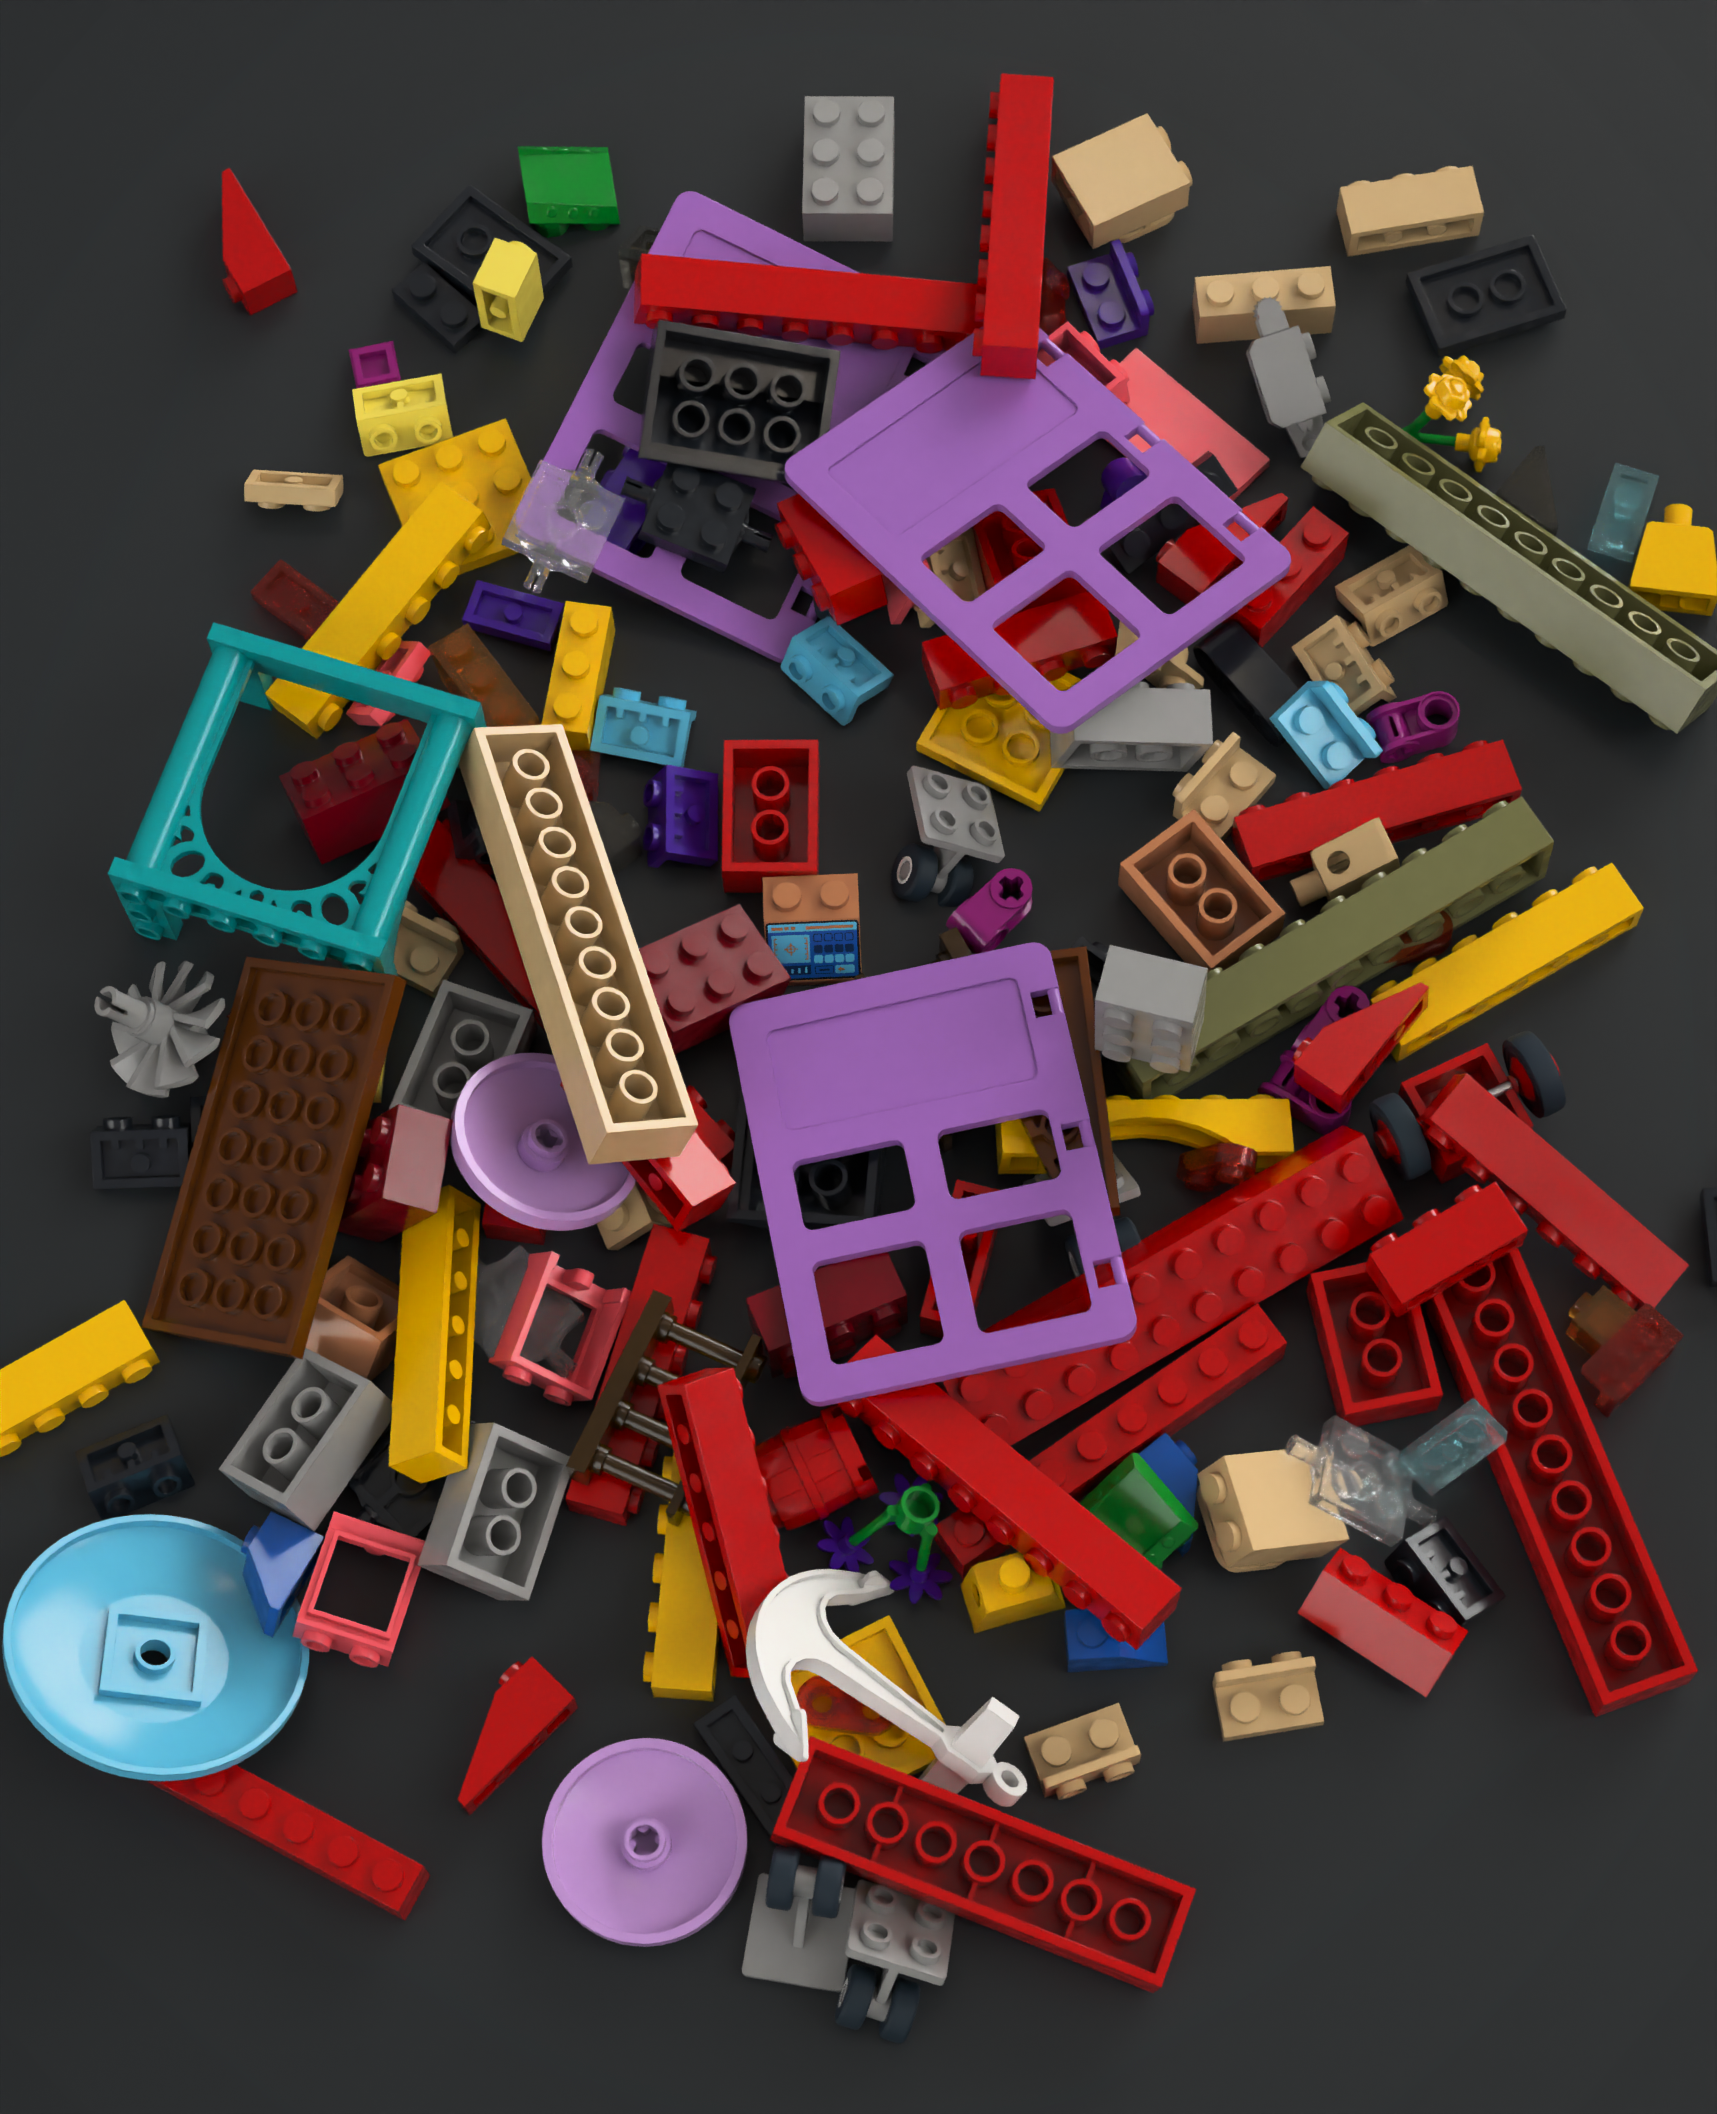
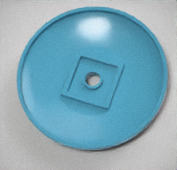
[2,1514,309,1781]

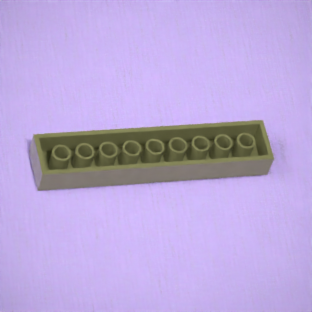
[1301,402,1717,734]
[1112,796,1554,1099]

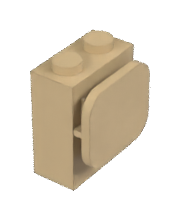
[1051,113,1193,249]
[1197,1446,1349,1573]

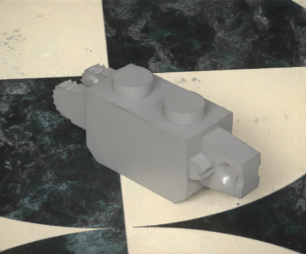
[1246,297,1331,458]

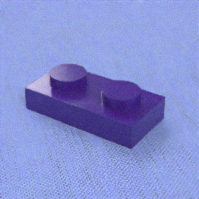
[462,580,565,652]

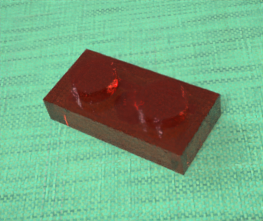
[250,559,340,640]

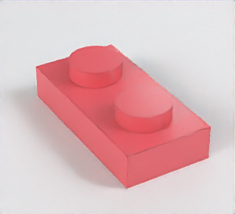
[346,641,431,727]

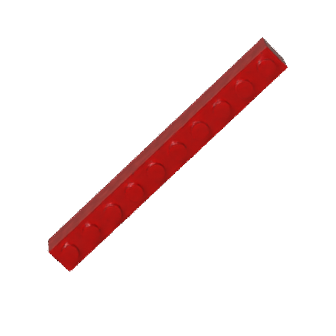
[411,819,735,1170]

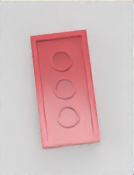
[1105,348,1270,501]

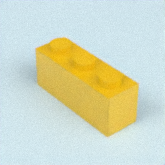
[541,601,615,756]

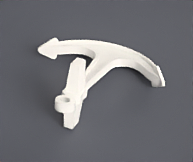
[746,1569,1027,1807]

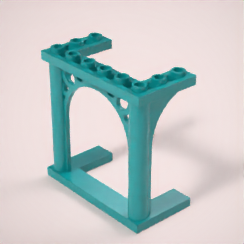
[108,622,487,993]

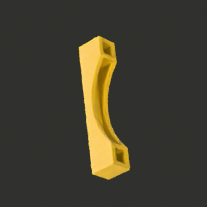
[995,1094,1294,1174]

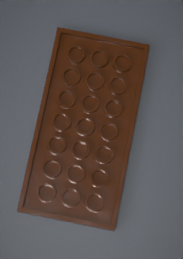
[141,957,407,1359]

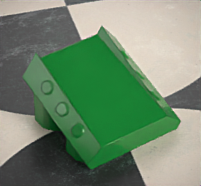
[518,146,620,238]
[1080,1452,1198,1570]

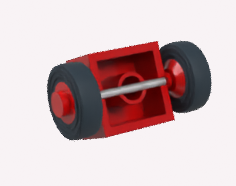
[1369,1031,1566,1184]

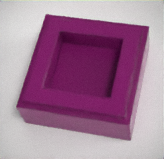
[349,341,401,389]

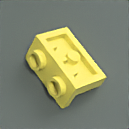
[352,374,453,457]

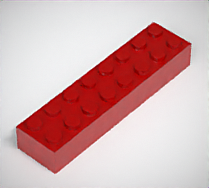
[770,1736,1196,1993]

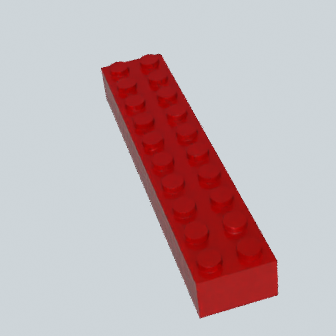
[935,1125,1404,1446]
[1423,1248,1698,1717]

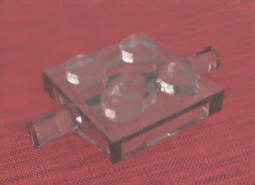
[501,449,625,593]
[474,1244,585,1382]
[1285,1415,1437,1547]

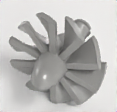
[94,961,225,1098]

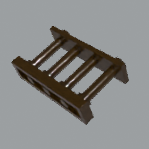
[566,1290,767,1527]

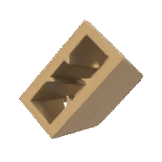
[1290,817,1400,907]

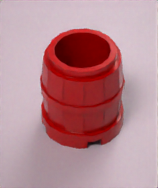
[754,1404,879,1531]

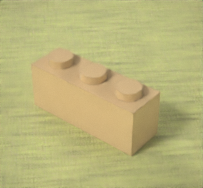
[1336,166,1484,257]
[1192,266,1336,344]

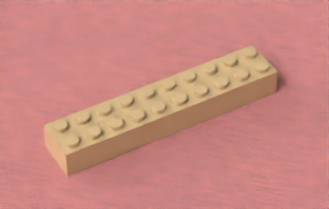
[459,724,698,1165]

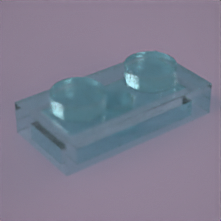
[1587,463,1659,563]
[1397,1398,1507,1496]

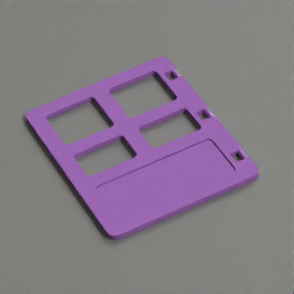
[514,191,945,663]
[785,326,1291,734]
[729,942,1137,1407]

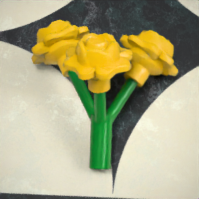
[1401,355,1502,473]

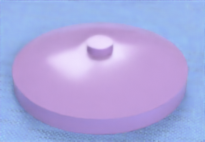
[450,1053,636,1231]
[542,1738,748,1947]

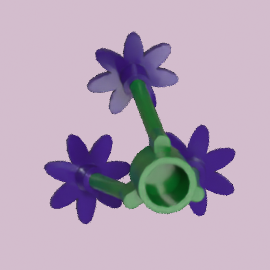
[816,1473,953,1604]

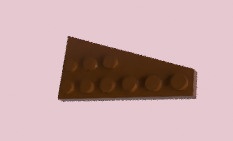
[1019,946,1121,1221]

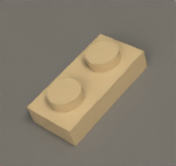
[244,470,343,512]

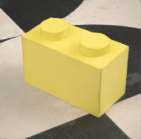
[473,238,544,342]

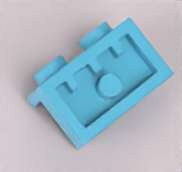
[780,616,894,726]
[1269,680,1383,789]
[590,687,697,767]

